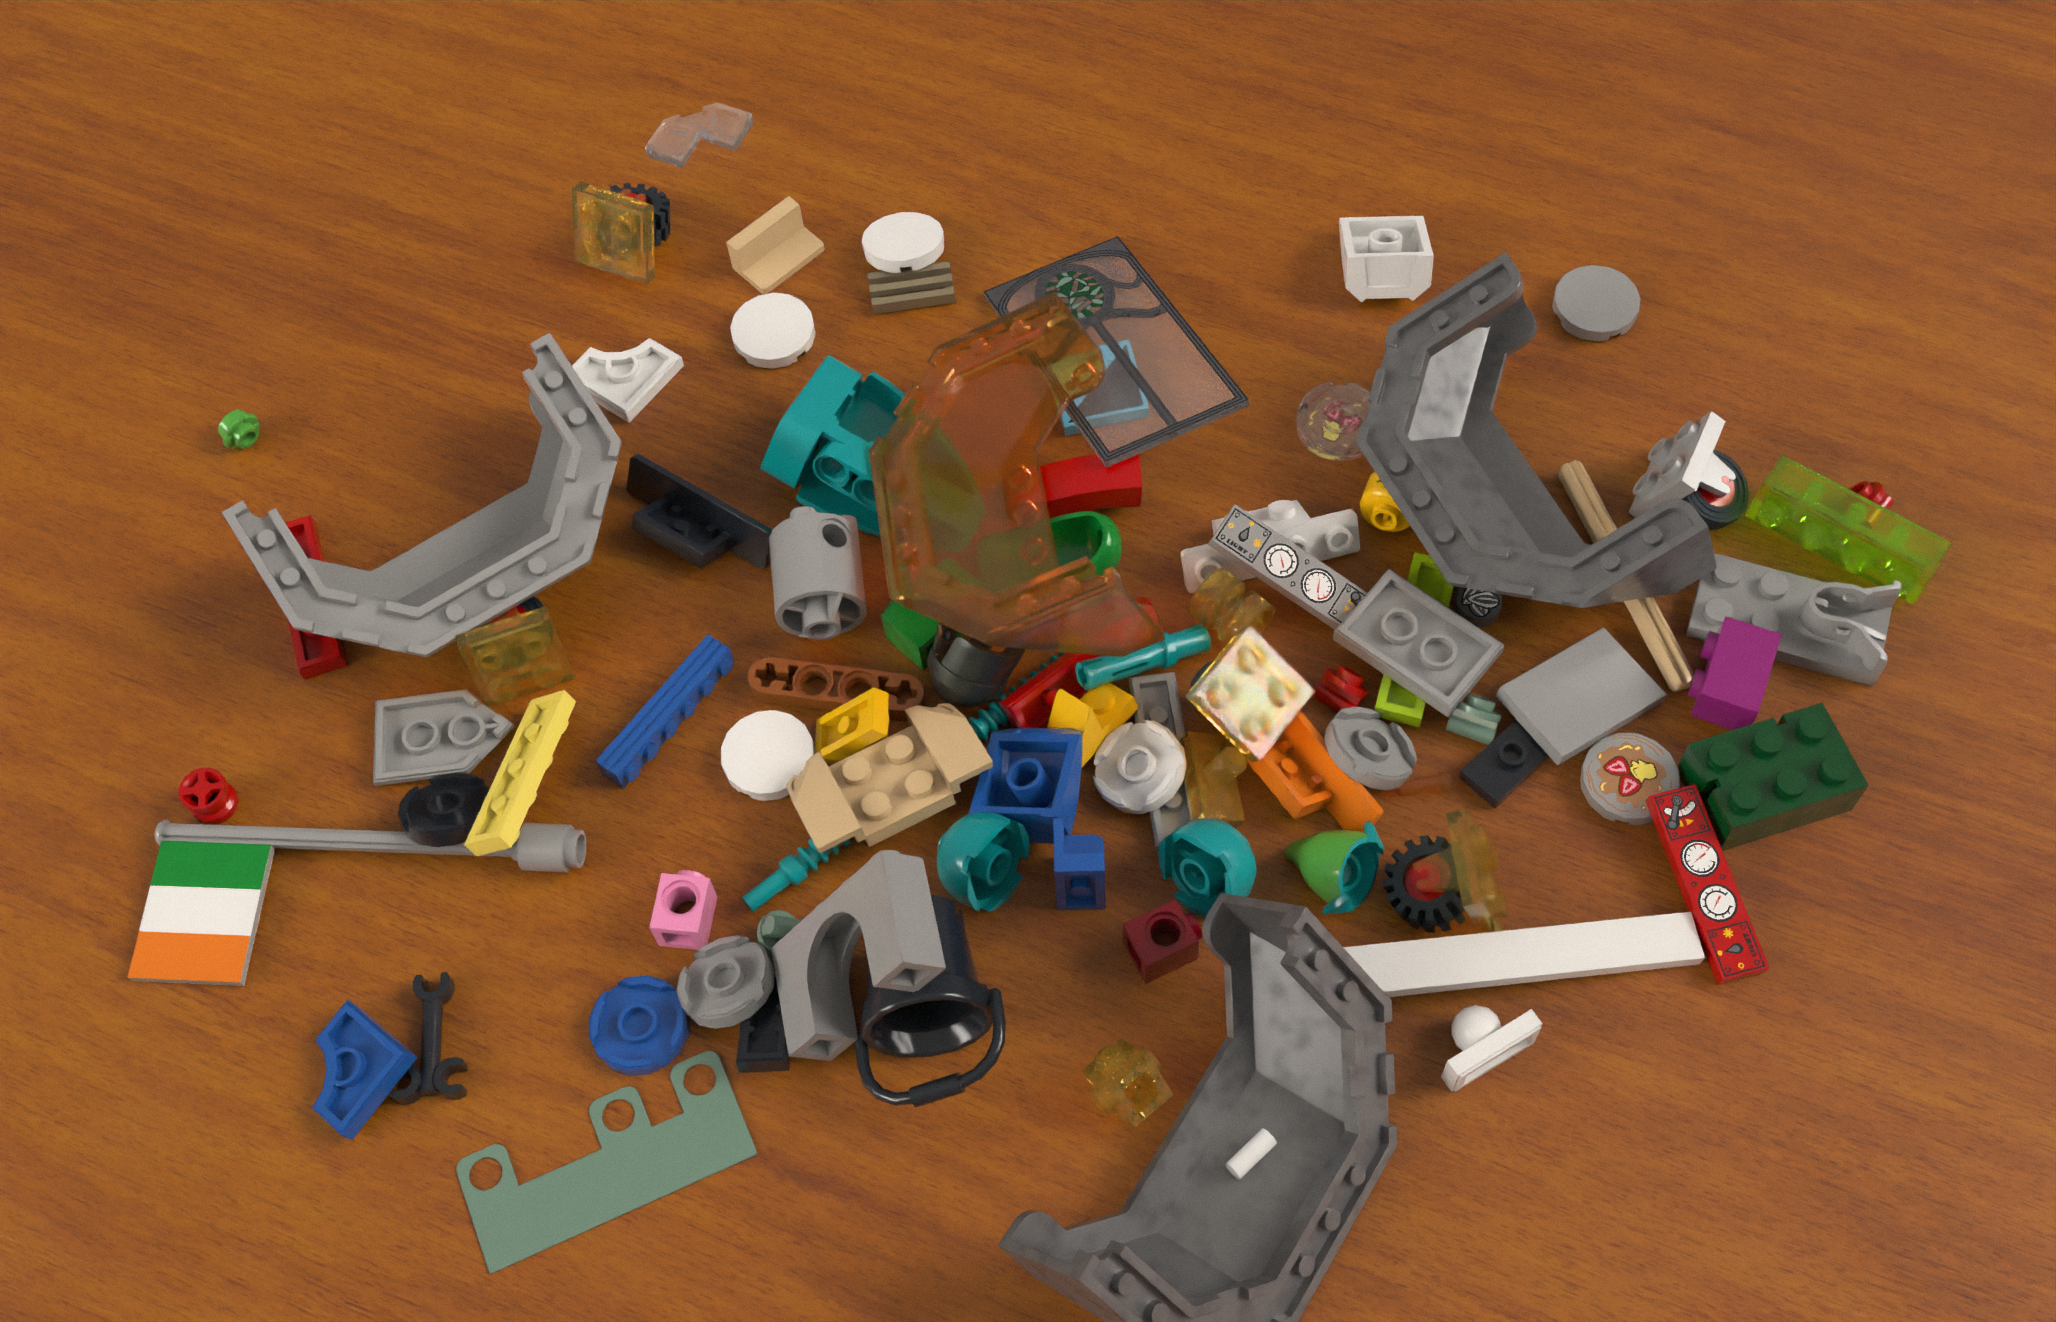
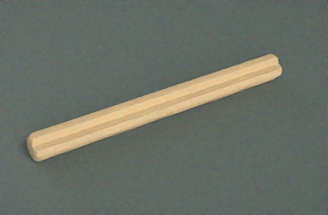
[1558,460,1694,692]

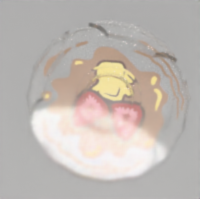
[1295,382,1370,461]

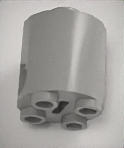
[769,506,867,640]

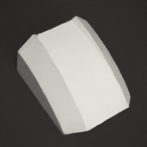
[1339,216,1434,302]

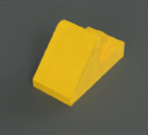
[1047,682,1139,768]
[814,687,890,764]

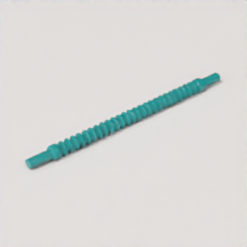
[741,618,1110,913]

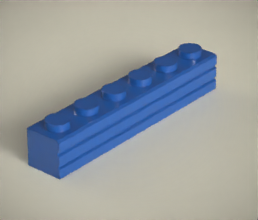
[595,634,734,789]

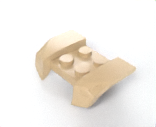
[786,703,993,853]

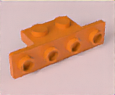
[1237,673,1383,831]

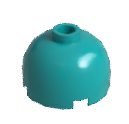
[937,811,1030,912]
[1158,818,1257,918]

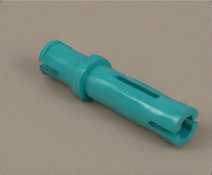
[1075,624,1211,691]

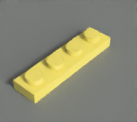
[464,690,576,856]

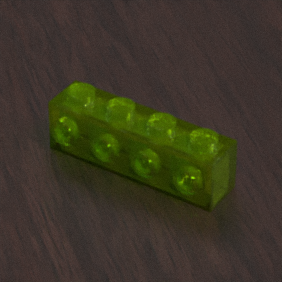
[1745,455,1951,605]

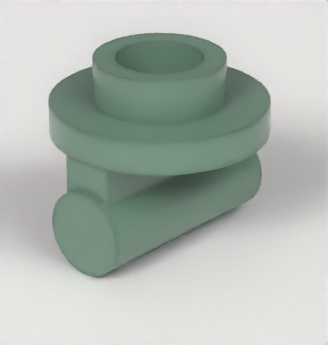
[1446,693,1502,745]
[757,910,802,957]

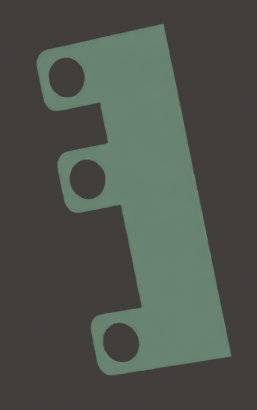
[456,1051,758,1274]

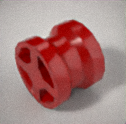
[178,767,239,825]

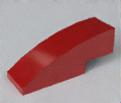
[1005,450,1142,521]

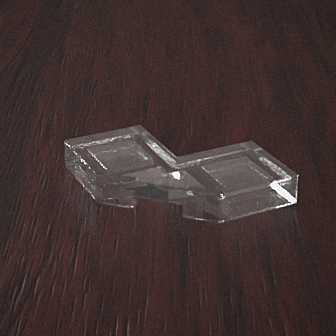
[645,102,754,168]

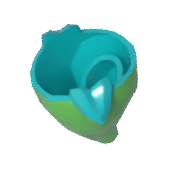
[1284,821,1384,915]

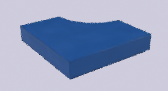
[312,999,417,1140]

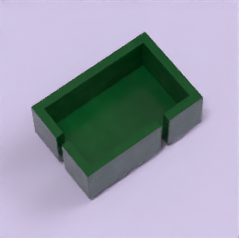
[1677,702,1869,851]

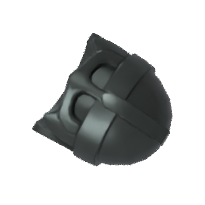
[927,616,1027,708]

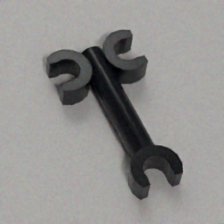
[391,972,468,1105]

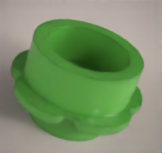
[218,409,260,449]

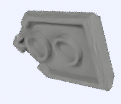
[373,689,514,786]

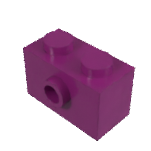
[1687,616,1782,730]

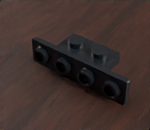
[626,454,773,569]

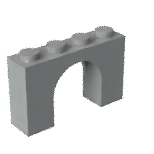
[771,850,946,1061]

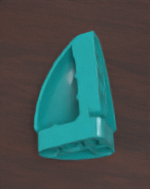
[760,355,984,554]

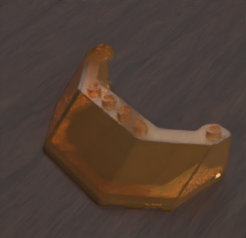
[869,292,1165,657]

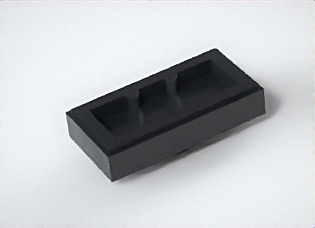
[1459,720,1550,808]
[736,977,791,1073]

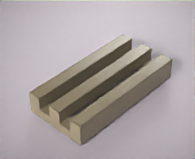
[867,261,956,315]

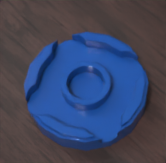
[589,975,690,1076]

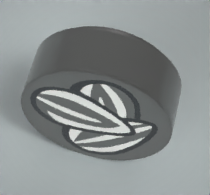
[1454,587,1503,627]

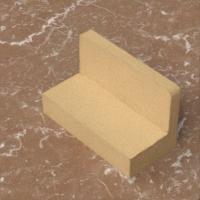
[726,196,825,294]

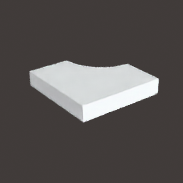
[572,338,684,423]

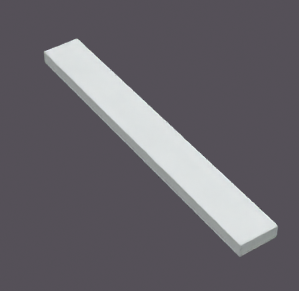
[1343,912,1705,997]

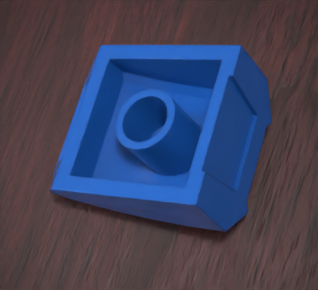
[969,728,1082,844]

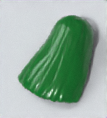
[976,511,1122,623]

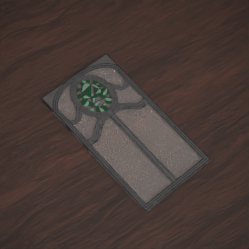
[984,236,1249,468]

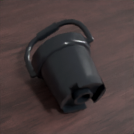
[854,895,1006,1108]

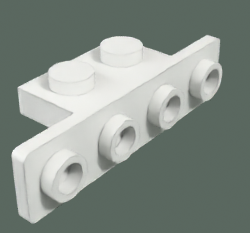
[1180,500,1360,593]

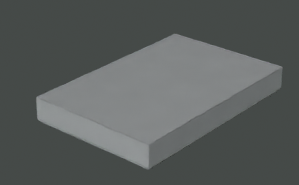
[1333,569,1504,717]
[1496,627,1667,765]

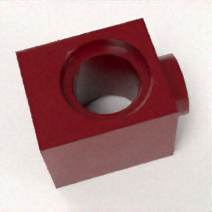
[1123,899,1203,984]

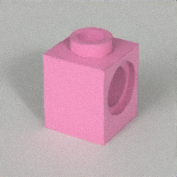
[649,870,717,950]

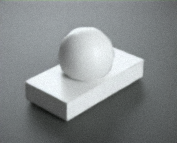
[1441,1005,1543,1092]

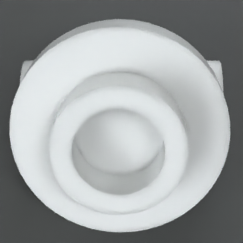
[1225,1128,1277,1180]

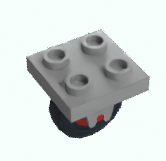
[1628,411,1749,530]

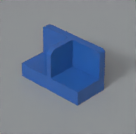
[1053,818,1106,910]

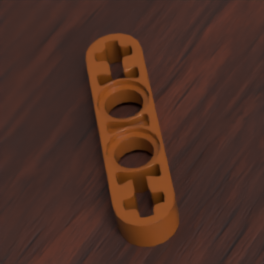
[747,657,926,721]

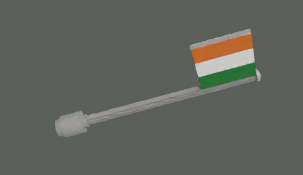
[127,819,586,986]

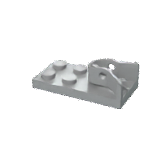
[1685,553,1902,687]

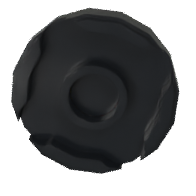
[398,773,491,847]

